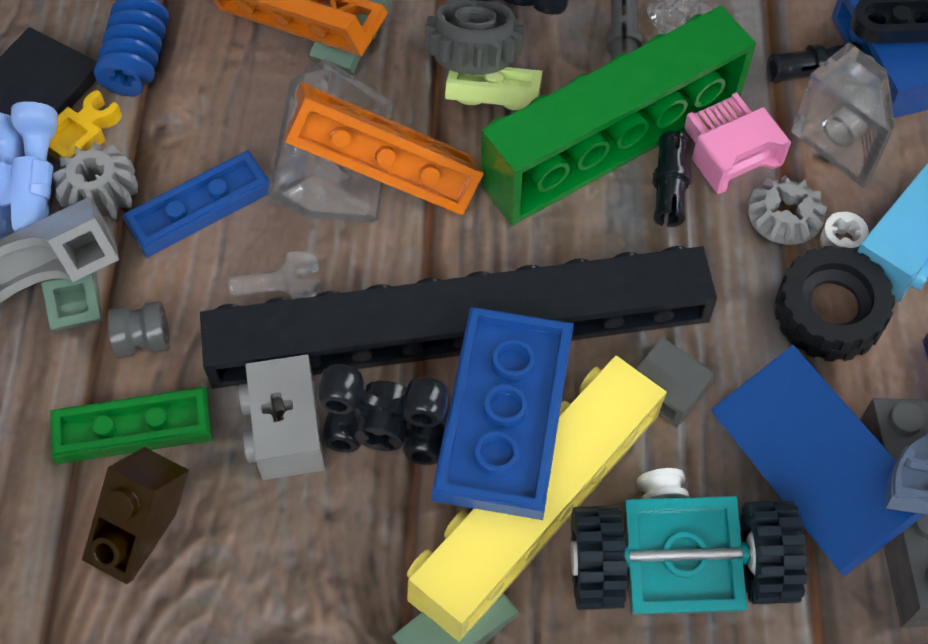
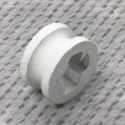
[819,211,869,253]
[636,468,689,499]

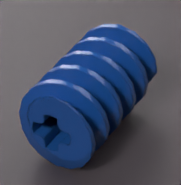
[94,0,170,97]

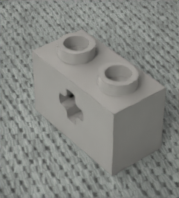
[238,354,325,480]

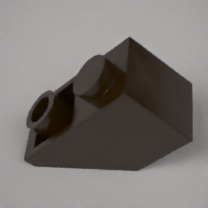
[82,447,189,584]

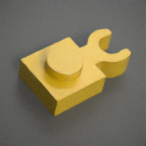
[48,90,122,162]

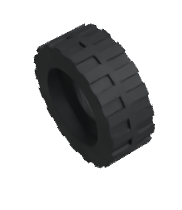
[775,246,895,362]

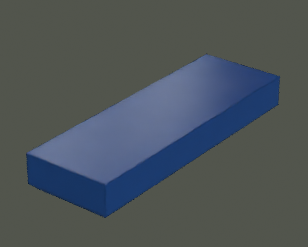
[121,150,273,258]

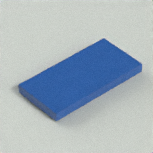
[431,307,574,520]
[711,345,925,576]

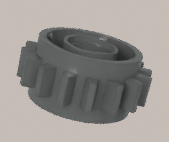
[424,0,525,75]

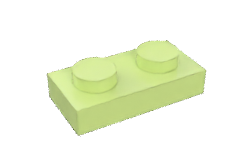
[445,67,542,110]

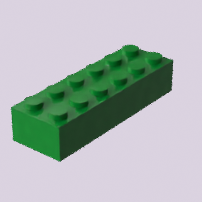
[481,5,756,226]

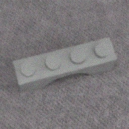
[0,196,119,303]

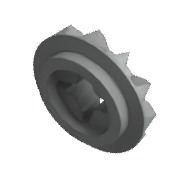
[748,174,827,245]

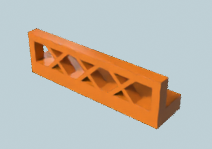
[213,0,388,57]
[284,82,484,215]

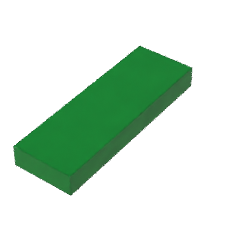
[50,386,213,465]

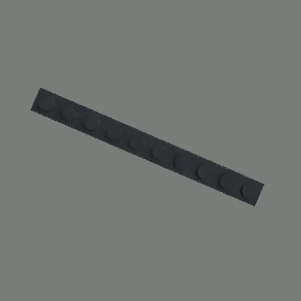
[200,246,717,389]

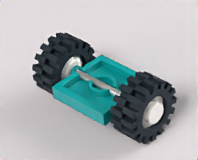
[571,496,808,615]

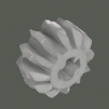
[52,141,138,221]

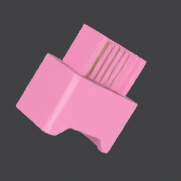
[684,92,791,194]

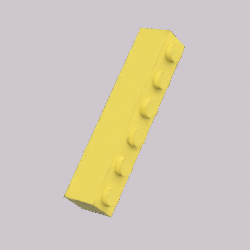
[407,356,667,642]

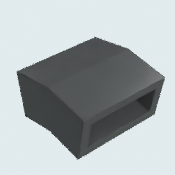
[635,336,715,428]

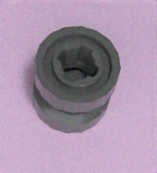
[108,301,170,358]

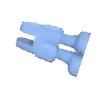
[0,102,58,239]

